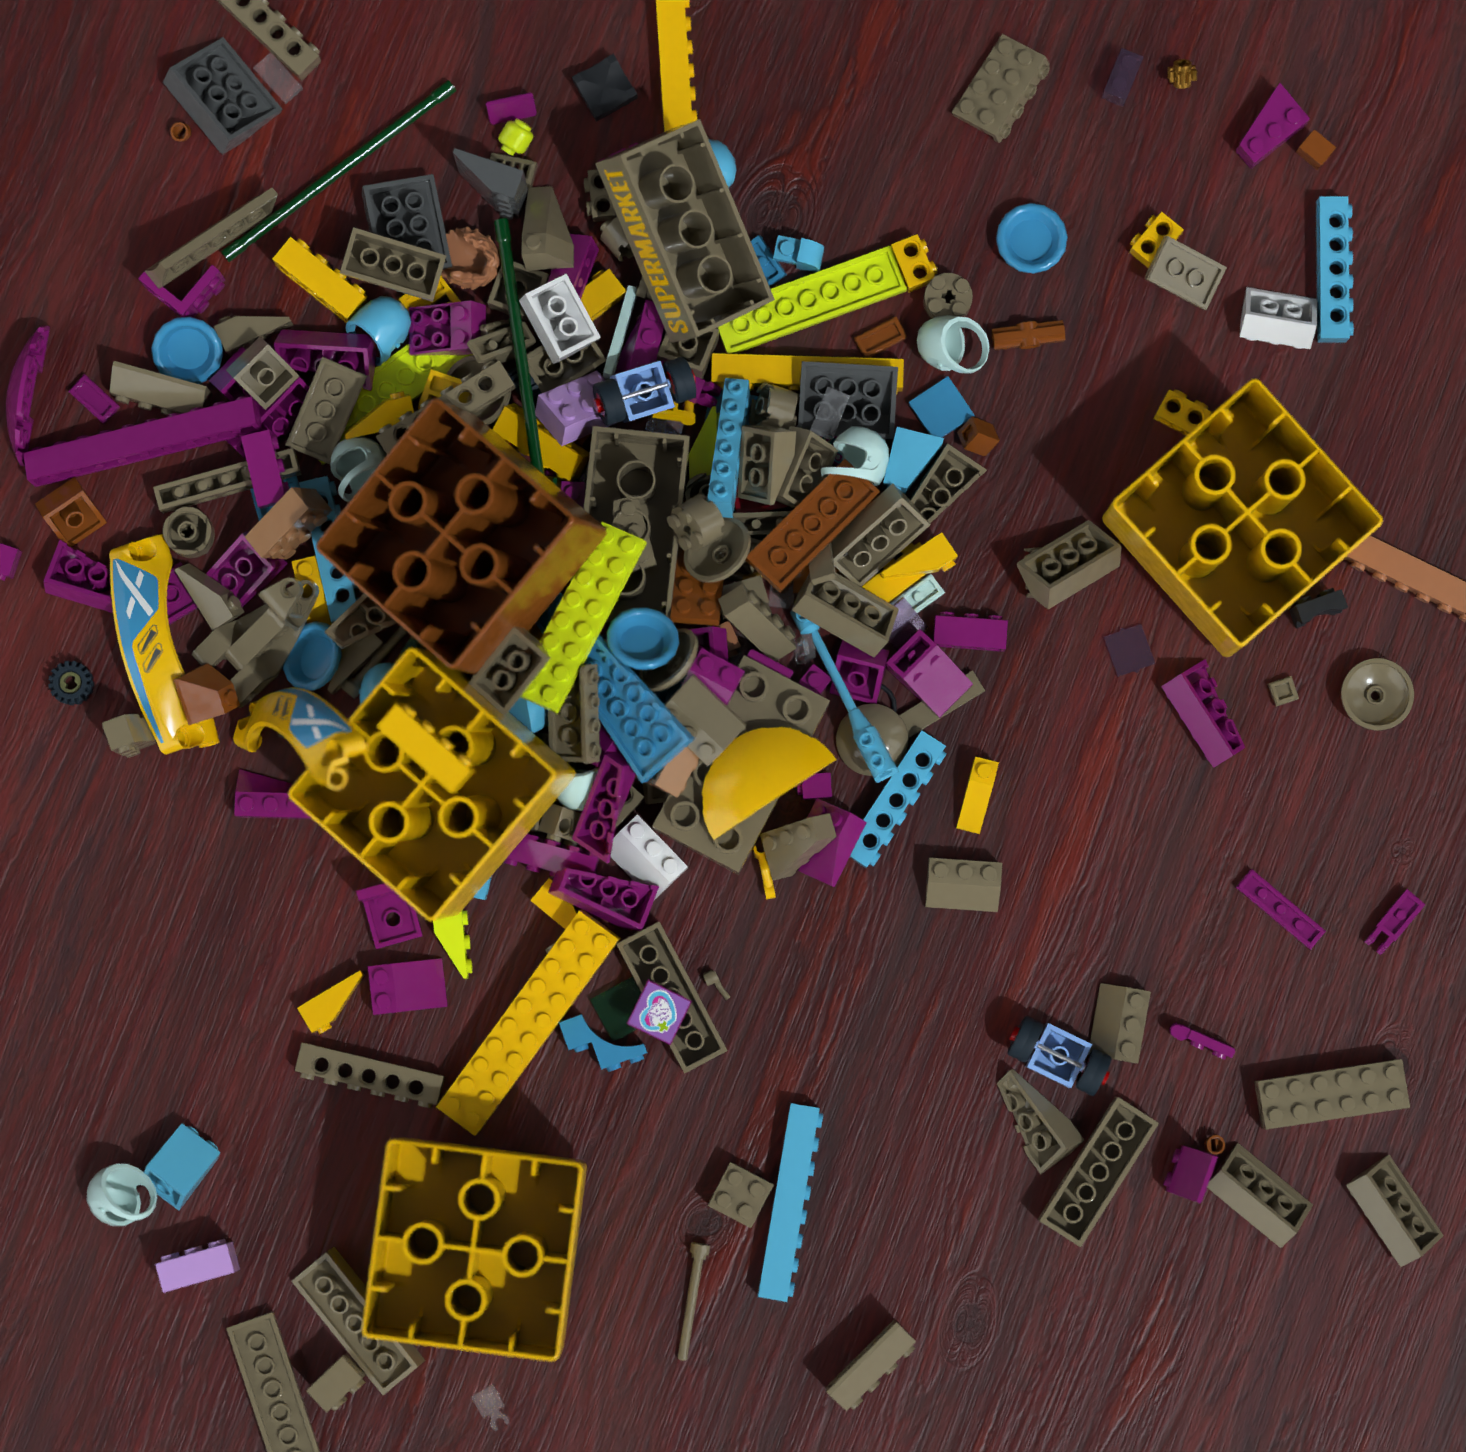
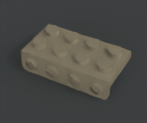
[952,34,1049,143]
[548,664,601,764]

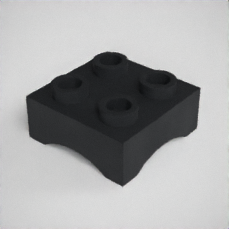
[572,53,638,122]
[1289,588,1348,629]

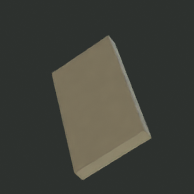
[286,357,367,464]

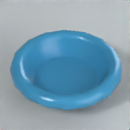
[996,203,1068,274]
[151,317,223,384]
[606,608,679,670]
[283,621,342,691]

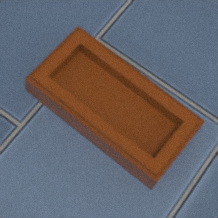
[854,316,907,358]

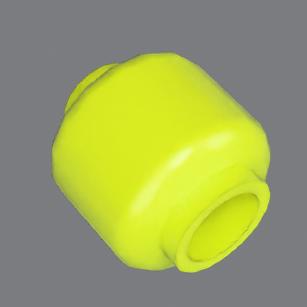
[498,118,533,156]

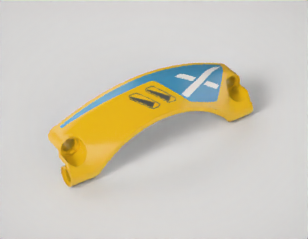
[109,534,220,755]
[233,687,366,790]

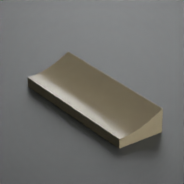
[145,188,278,289]
[292,1247,426,1395]

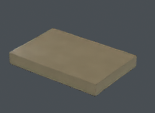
[1144,236,1227,310]

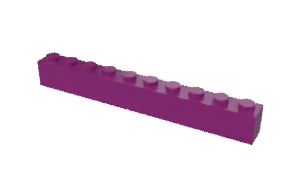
[23,396,263,487]

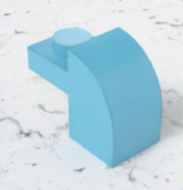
[773,235,824,273]

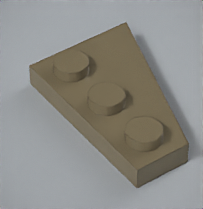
[613,495,657,572]

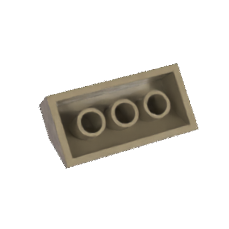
[340,227,446,302]
[110,361,213,416]
[831,483,931,587]
[1017,520,1121,610]
[792,573,899,657]
[1207,1143,1313,1248]
[1346,1155,1444,1267]
[825,1319,916,1411]

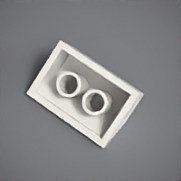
[519,274,601,364]
[1240,287,1317,349]
[611,814,688,900]

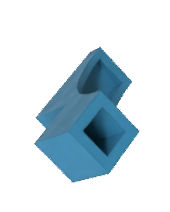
[559,1015,648,1072]

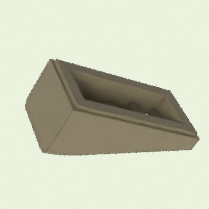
[490,153,538,188]

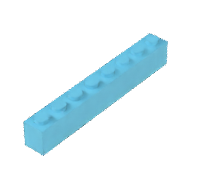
[758,1103,823,1302]

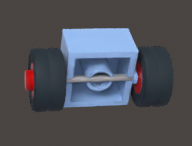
[593,357,696,425]
[1007,1016,1112,1096]

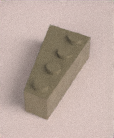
[909,444,987,523]

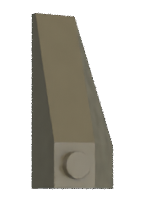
[521,186,574,270]
[324,593,398,649]
[997,1069,1084,1174]

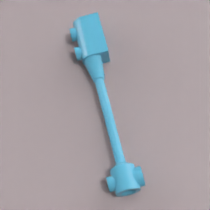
[790,610,899,783]

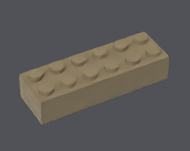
[616,922,727,1074]
[1254,1059,1410,1130]
[1037,1097,1159,1247]

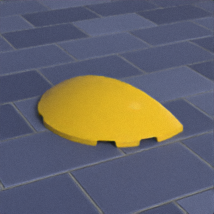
[702,727,837,840]

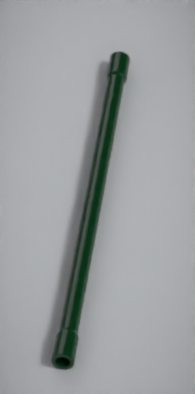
[221,80,457,262]
[494,218,544,474]

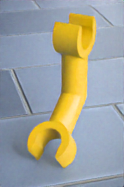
[753,845,776,899]

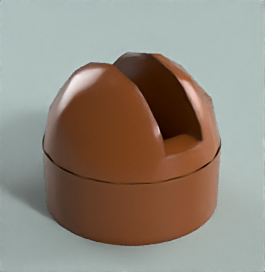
[170,122,191,142]
[1204,1135,1225,1155]

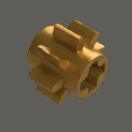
[1168,59,1197,89]

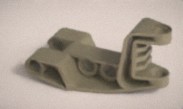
[192,578,319,708]

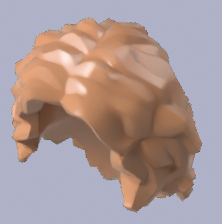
[441,226,501,290]

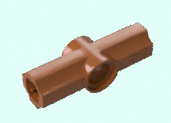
[991,320,1066,350]

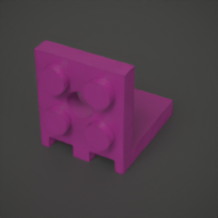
[138,265,225,318]
[356,883,423,949]

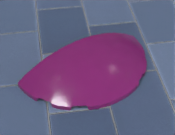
[6,325,50,466]

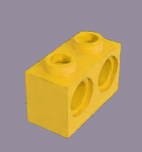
[1129,212,1184,268]
[891,234,938,293]
[1153,389,1211,436]

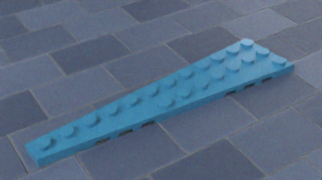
[536,592,695,783]

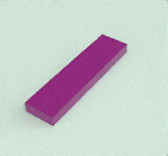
[1235,869,1326,950]

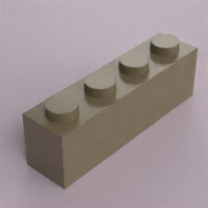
[718,584,797,661]

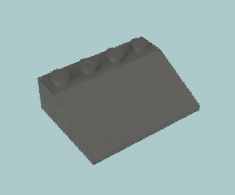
[163,37,283,155]
[453,148,528,220]
[362,174,452,270]
[797,361,898,439]

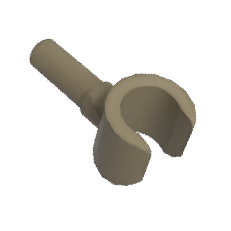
[703,970,731,1000]

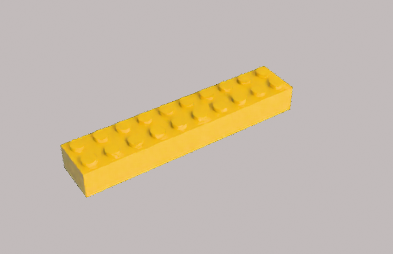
[436,909,621,1136]

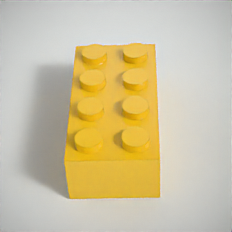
[272,237,368,323]

